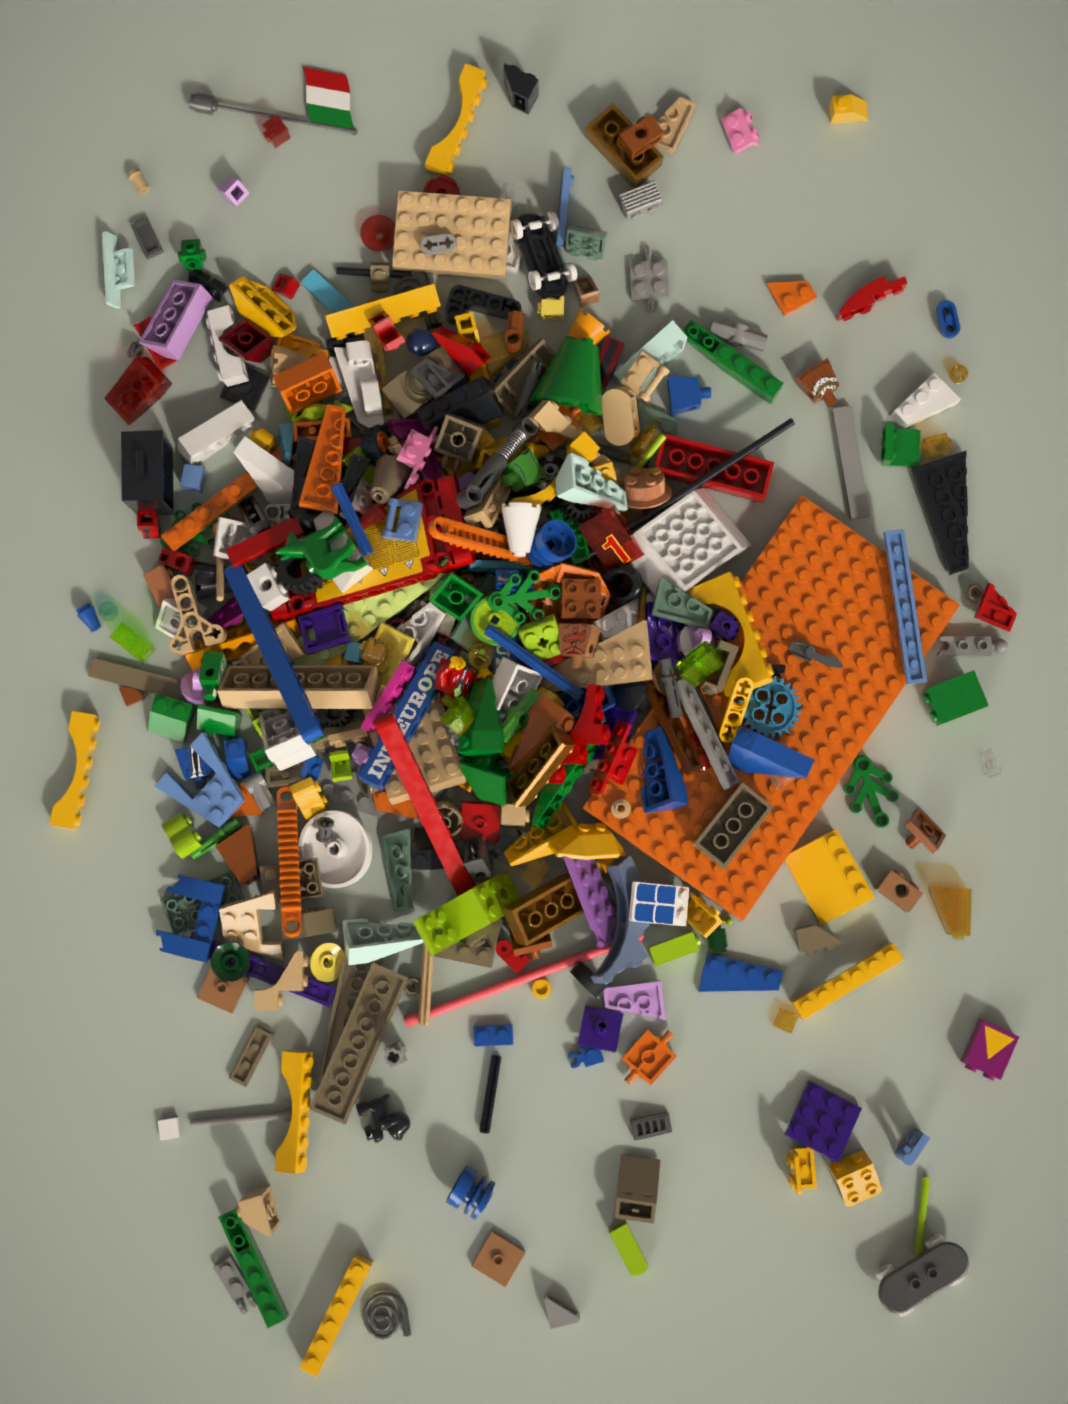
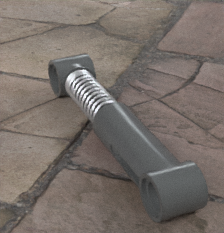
[456,417,538,509]

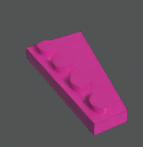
[361,661,416,733]

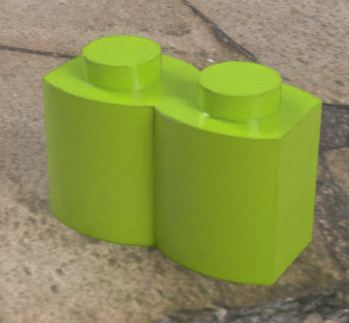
[161,812,202,859]

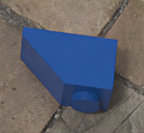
[224,738,251,780]

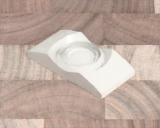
[213,517,277,567]

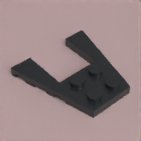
[290,435,372,522]

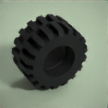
[275,554,328,596]

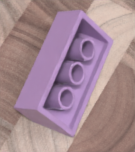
[139,279,213,360]

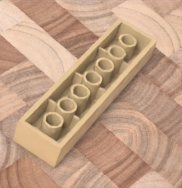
[217,665,381,709]

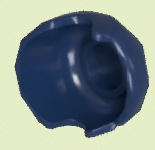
[406,327,436,356]

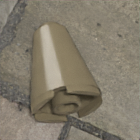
[370,454,411,504]

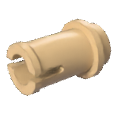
[128,168,150,194]

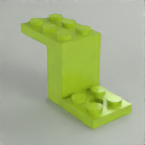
[413,871,521,956]

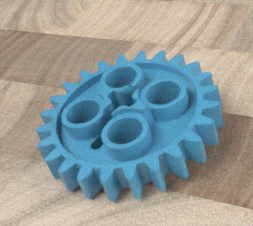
[738,676,802,739]

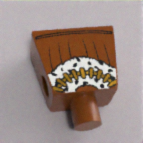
[794,358,839,407]

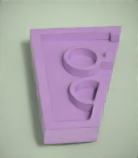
[603,980,666,1020]

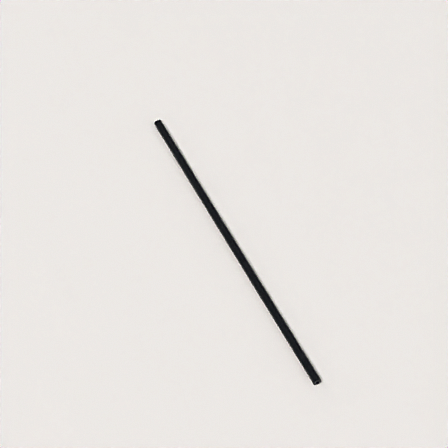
[568,418,795,566]

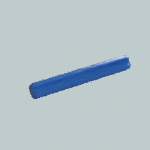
[332,482,373,556]

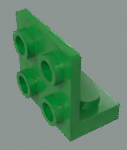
[881,423,921,467]

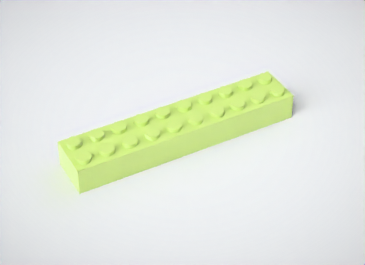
[293,559,464,665]

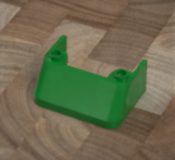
[459,753,513,806]

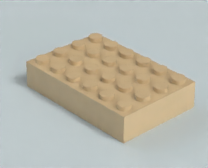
[392,191,512,280]
[363,687,466,805]

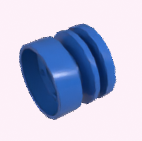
[526,519,577,569]
[446,1165,496,1220]

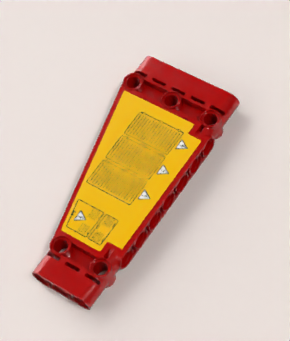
[268,473,476,622]

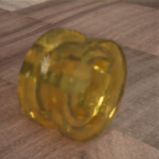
[949,365,968,384]

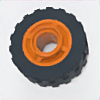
[360,424,393,466]

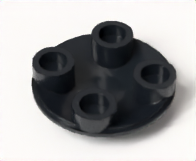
[613,681,647,711]

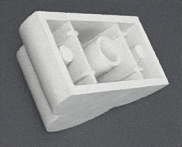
[258,709,317,771]

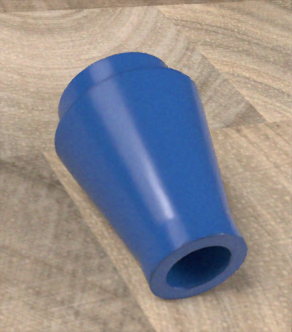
[76,603,102,632]

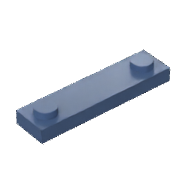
[555,167,574,247]

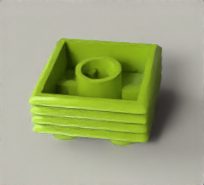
[518,614,560,661]

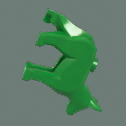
[276,517,368,579]

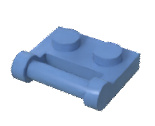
[381,498,423,542]
[895,1128,930,1166]

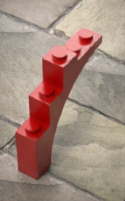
[513,684,611,784]

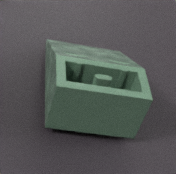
[566,224,608,260]

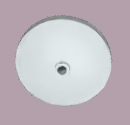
[298,810,373,888]

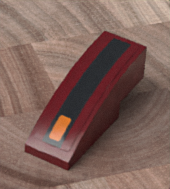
[599,336,625,396]

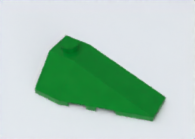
[458,678,504,758]

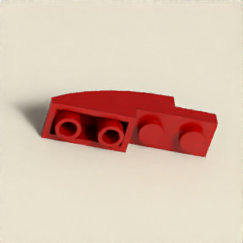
[836,276,907,321]

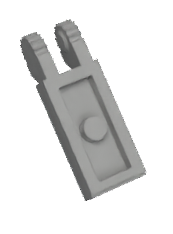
[213,1256,257,1315]

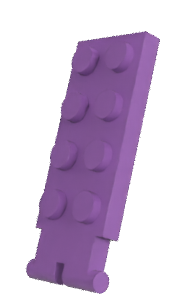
[563,856,617,949]

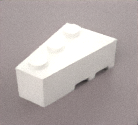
[890,372,961,429]

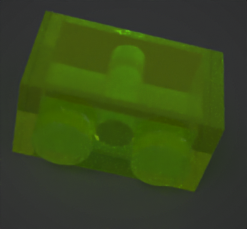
[110,623,156,664]
[676,640,724,688]

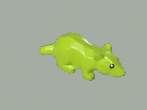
[292,400,354,423]

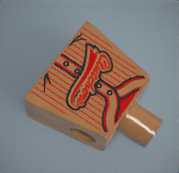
[559,623,601,669]

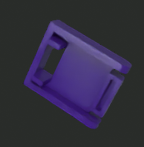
[298,604,351,655]

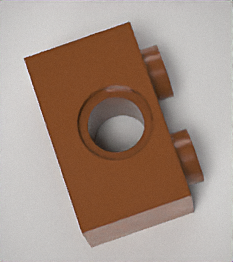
[619,114,664,160]

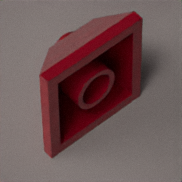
[218,318,273,363]

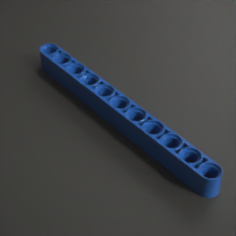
[223,564,324,744]

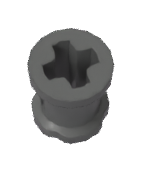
[316,817,334,843]

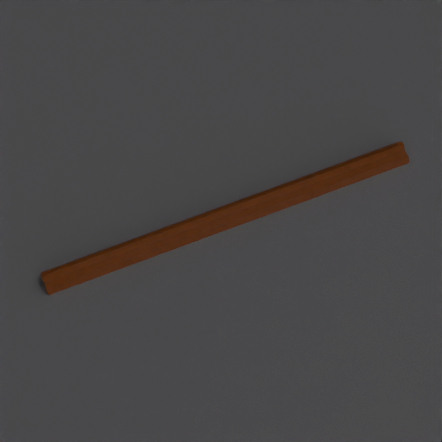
[554,501,704,776]

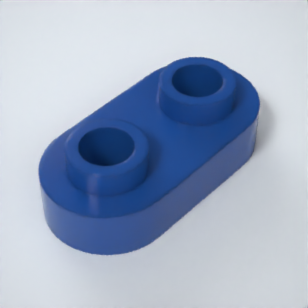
[936,300,960,339]

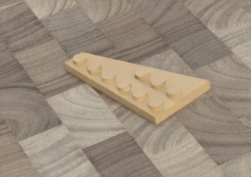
[540,620,653,692]

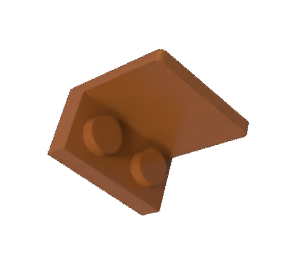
[558,579,601,620]

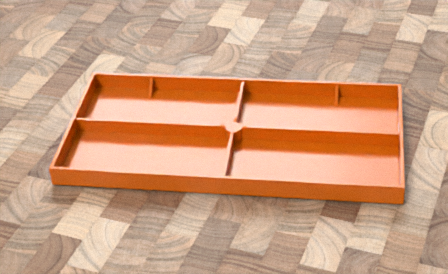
[582,495,960,921]

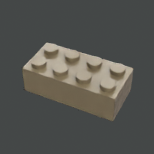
[691,782,773,869]

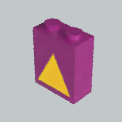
[960,1019,1019,1081]

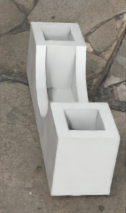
[206,305,249,387]

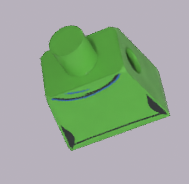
[501,448,548,492]

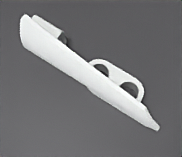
[334,341,384,428]

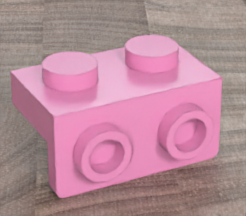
[721,108,760,153]

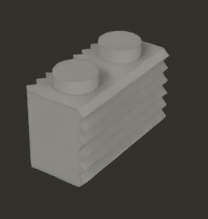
[618,180,662,220]

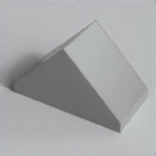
[544,1293,580,1329]

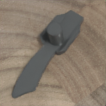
[788,641,843,668]

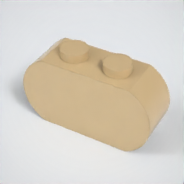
[602,385,640,446]

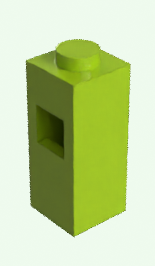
[648,931,701,966]
[608,1220,649,1276]

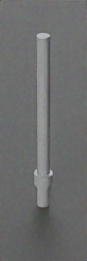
[190,1109,292,1128]

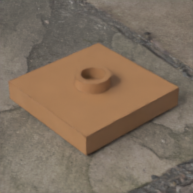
[197,967,249,1014]
[471,1231,526,1287]

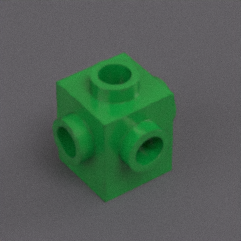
[178,239,206,270]

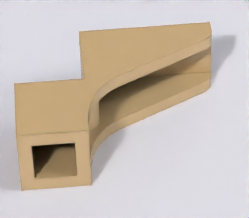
[254,951,309,1011]

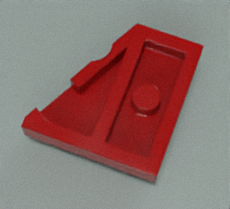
[974,583,1017,632]

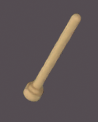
[212,523,224,601]

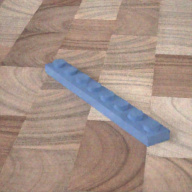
[883,529,927,685]

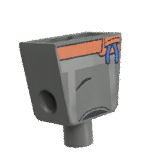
[464,835,493,882]

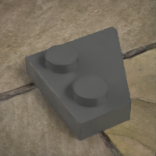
[411,358,464,400]

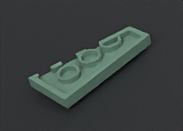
[380,829,413,912]

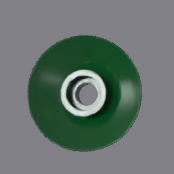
[211,942,250,982]

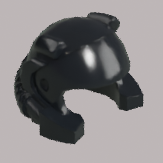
[603,565,643,605]

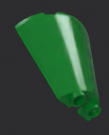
[529,336,603,416]

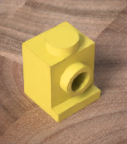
[537,296,564,321]

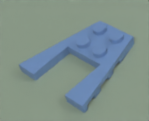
[155,731,246,827]

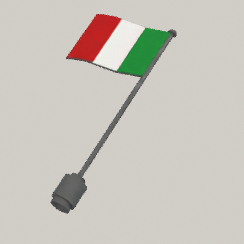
[189,67,358,135]

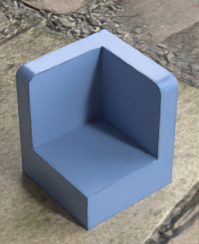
[180,464,206,493]

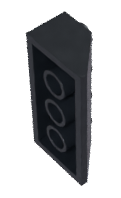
[417,375,504,445]

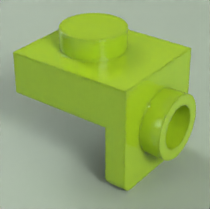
[329,750,352,782]

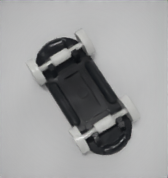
[510,211,577,299]

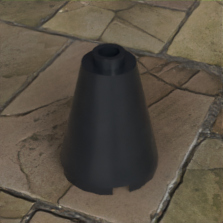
[195,561,233,600]

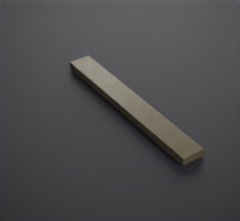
[88,658,238,712]

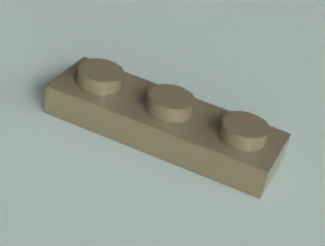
[434,941,495,968]

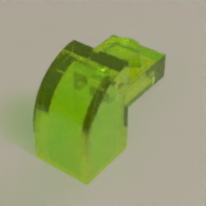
[440,694,475,737]

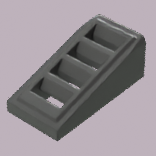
[630,1112,672,1141]

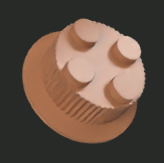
[623,467,672,514]

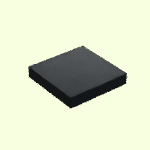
[220,367,270,412]

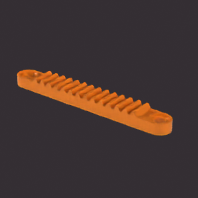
[428,517,565,569]
[276,786,302,937]

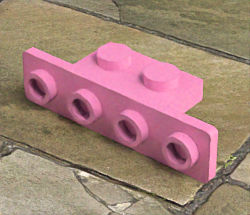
[396,426,438,489]

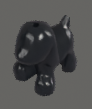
[356,1094,411,1143]

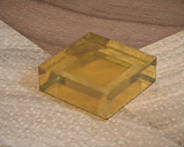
[773,1008,799,1034]

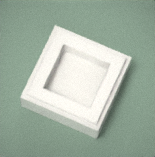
[158,1117,181,1141]

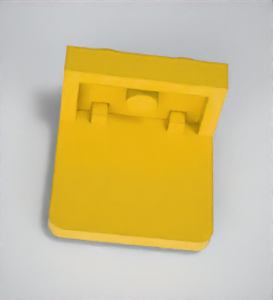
[786,1147,817,1194]
[828,1149,882,1207]

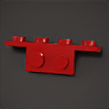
[588,720,638,796]

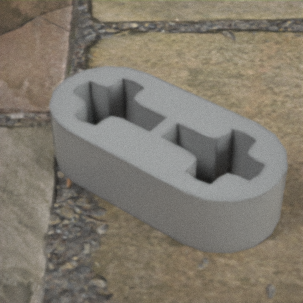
[421,234,457,255]

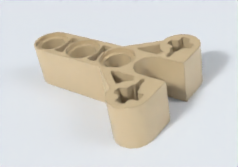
[169,575,227,655]

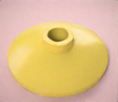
[310,943,344,982]

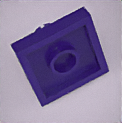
[577,1005,623,1053]

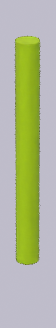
[620,433,667,489]
[914,1176,930,1257]

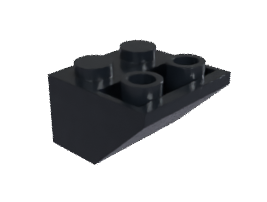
[503,63,539,115]

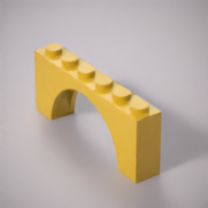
[688,572,774,698]

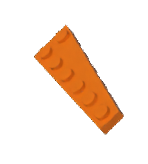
[299,404,346,514]

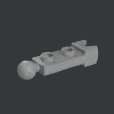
[936,636,1008,657]

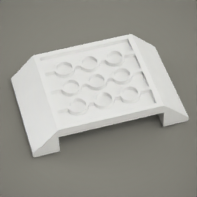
[621,488,752,596]

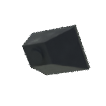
[411,827,454,870]

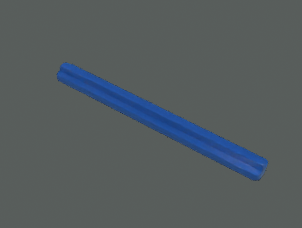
[484,625,584,701]

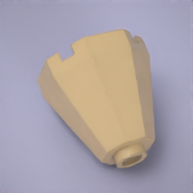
[270,345,310,387]

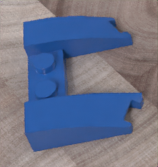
[156,875,227,962]

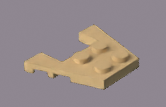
[219,890,285,960]

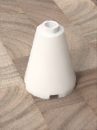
[502,502,541,557]

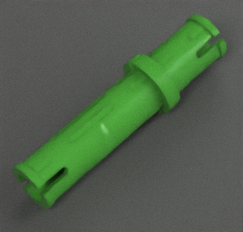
[190,817,243,860]

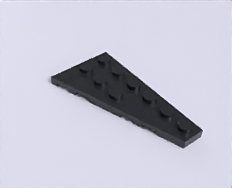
[911,450,969,576]

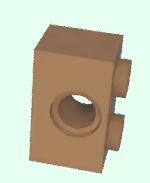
[874,870,923,912]

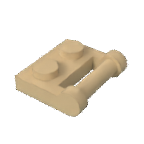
[620,351,670,402]

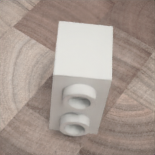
[247,563,290,611]

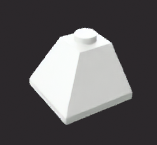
[155,599,207,644]

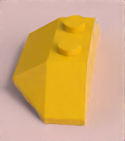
[229,277,297,337]
[548,823,624,860]

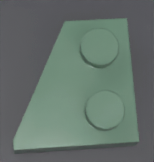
[638,403,677,441]

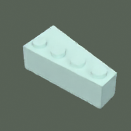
[613,320,687,386]

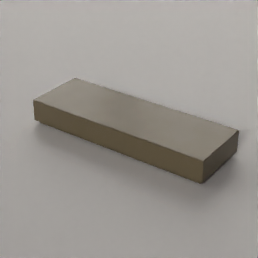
[229,1025,274,1087]

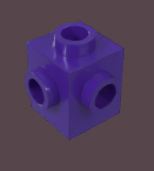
[709,611,740,642]

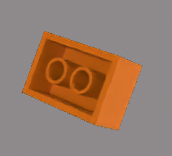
[273,352,342,415]

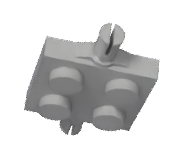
[630,249,669,313]

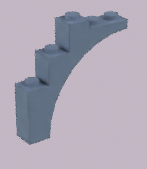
[591,856,650,984]

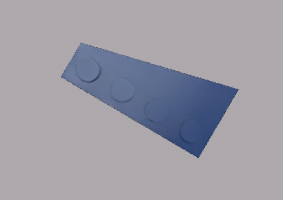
[698,953,783,992]

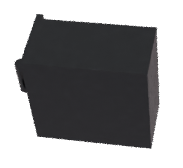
[121,430,174,516]

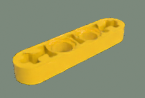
[719,673,754,743]

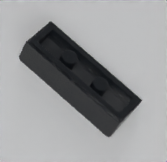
[237,495,271,533]

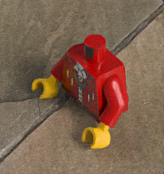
[434,656,494,707]

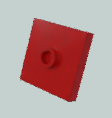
[460,801,501,843]

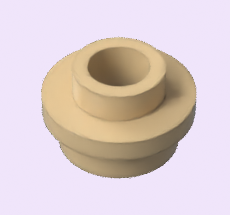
[611,799,631,819]

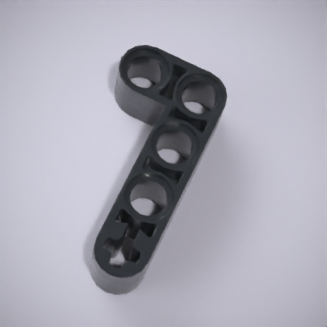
[445,285,521,325]

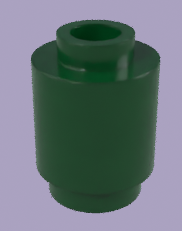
[707,925,728,954]

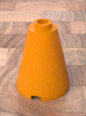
[567,308,610,345]

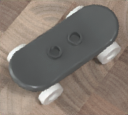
[875,1233,969,1317]

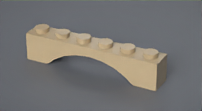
[528,400,623,487]

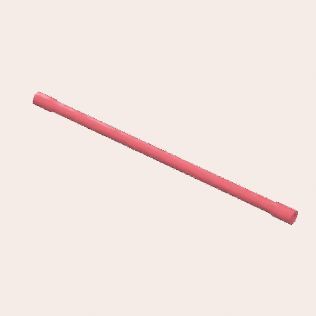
[404,935,645,1027]

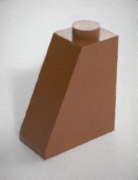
[215,824,260,886]

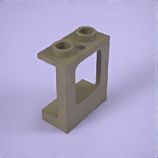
[699,640,739,696]

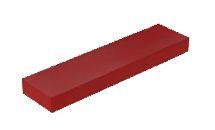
[225,516,305,568]

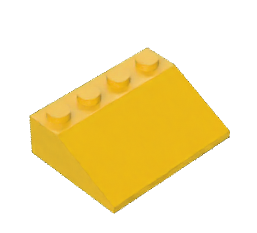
[785,829,875,925]

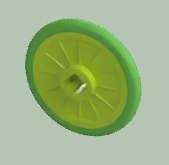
[470,595,521,646]

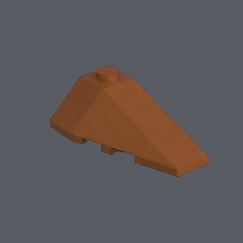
[507,694,577,774]

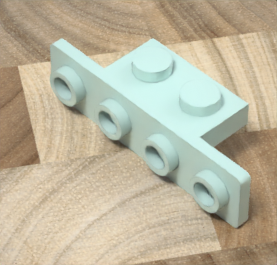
[102,231,135,308]

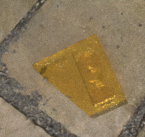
[630,419,661,466]

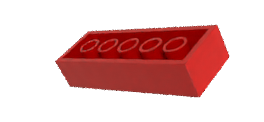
[654,434,775,503]

